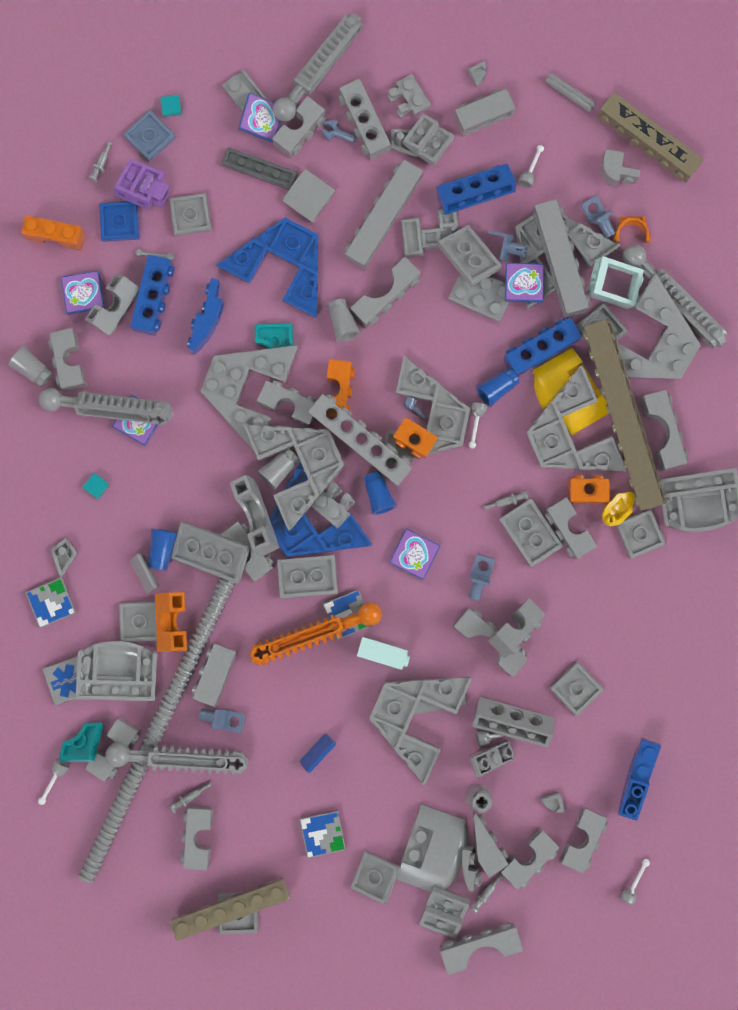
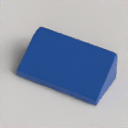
[300,734,336,773]

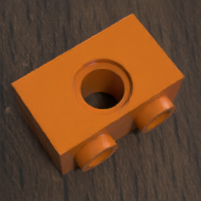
[393,417,438,459]
[568,475,610,504]

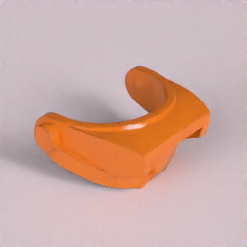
[613,216,651,243]

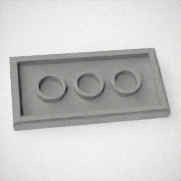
[170,522,250,584]

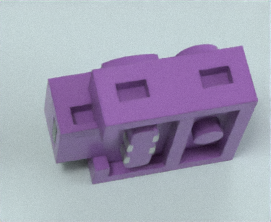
[114,158,170,210]

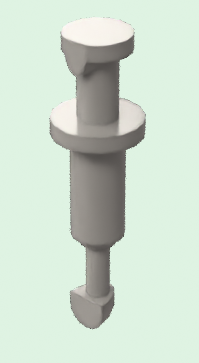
[88,141,112,182]
[483,490,528,510]
[169,781,211,813]
[470,874,505,913]

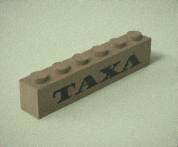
[597,92,704,183]
[170,876,291,941]

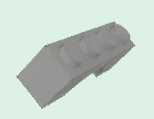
[350,257,421,328]
[640,390,688,471]
[230,475,280,556]
[453,608,528,677]
[440,922,523,975]

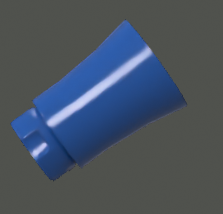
[476,368,520,408]
[363,471,397,515]
[148,528,177,570]

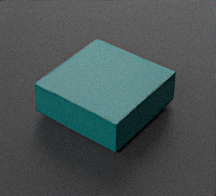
[160,95,182,117]
[82,473,110,500]

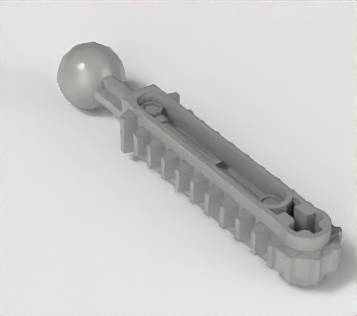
[273,13,363,122]
[623,244,728,349]
[38,388,173,425]
[105,742,248,775]

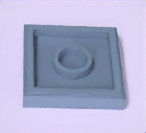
[123,110,176,163]

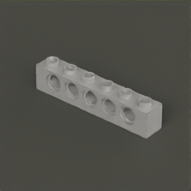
[308,394,412,486]

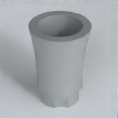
[328,298,361,343]
[8,346,53,387]
[257,448,300,490]
[465,784,492,813]

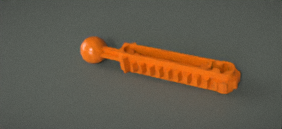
[249,602,382,666]

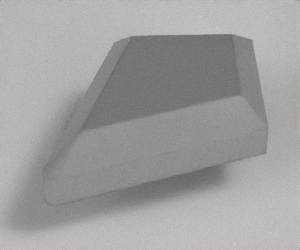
[391,129,417,158]
[51,538,78,577]

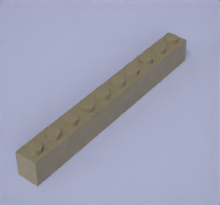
[583,319,667,511]

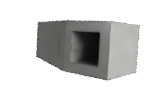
[472,812,509,878]

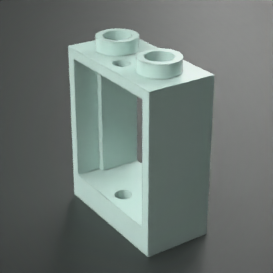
[587,256,644,309]
[357,637,410,670]

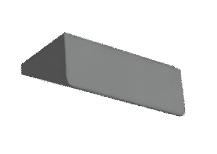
[130,554,160,594]

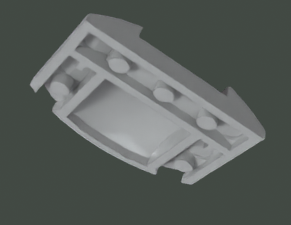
[660,468,738,532]
[75,641,157,701]
[396,804,468,892]

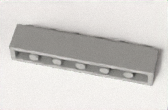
[344,160,423,271]
[532,199,590,318]

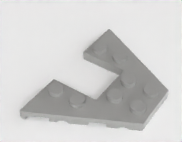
[515,214,621,310]
[595,274,701,379]
[201,346,299,450]
[384,356,470,466]
[526,366,626,472]
[243,424,344,531]
[369,677,472,785]

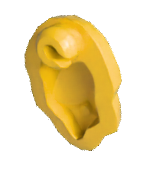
[602,492,635,526]

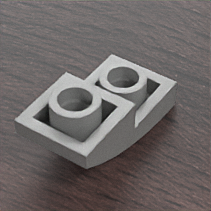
[462,845,482,892]

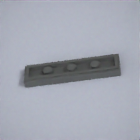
[221,147,298,190]

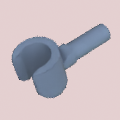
[404,397,427,420]

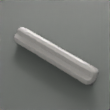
[546,73,595,112]

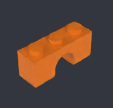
[21,215,85,251]
[326,359,355,420]
[155,592,187,652]

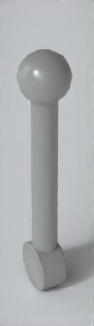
[135,249,174,261]

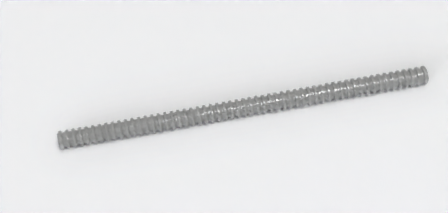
[78,578,235,883]

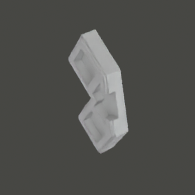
[421,209,458,250]

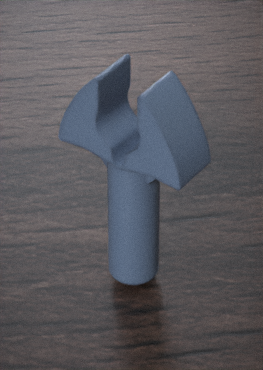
[321,120,356,143]

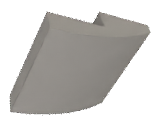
[403,114,454,166]
[282,169,336,222]
[419,886,470,939]

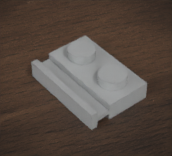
[222,69,266,113]

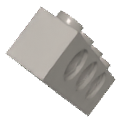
[338,79,391,160]
[472,697,555,748]

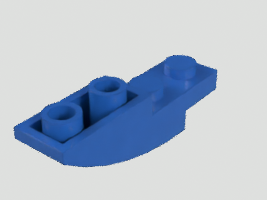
[187,278,224,355]
[618,738,661,821]

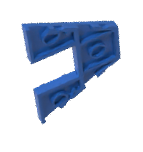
[216,217,318,319]
[269,461,372,557]

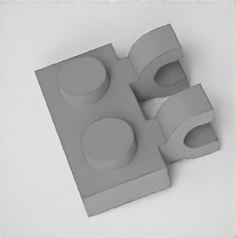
[387,74,431,118]
[311,481,356,529]

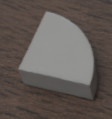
[467,61,486,87]
[541,792,566,813]

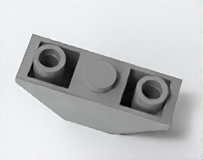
[469,741,515,777]

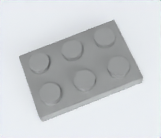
[437,225,502,287]
[448,274,509,323]
[499,499,563,568]
[277,555,338,599]

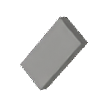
[400,218,424,258]

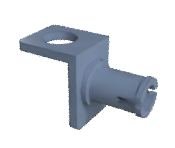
[581,196,616,238]
[488,230,528,261]
[468,554,495,600]
[199,708,246,733]

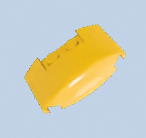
[533,348,608,435]

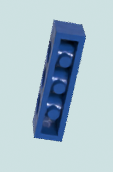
[436,163,516,215]
[130,254,175,336]
[504,317,582,377]

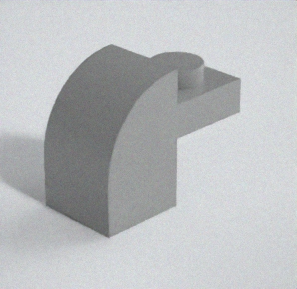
[600,149,640,187]

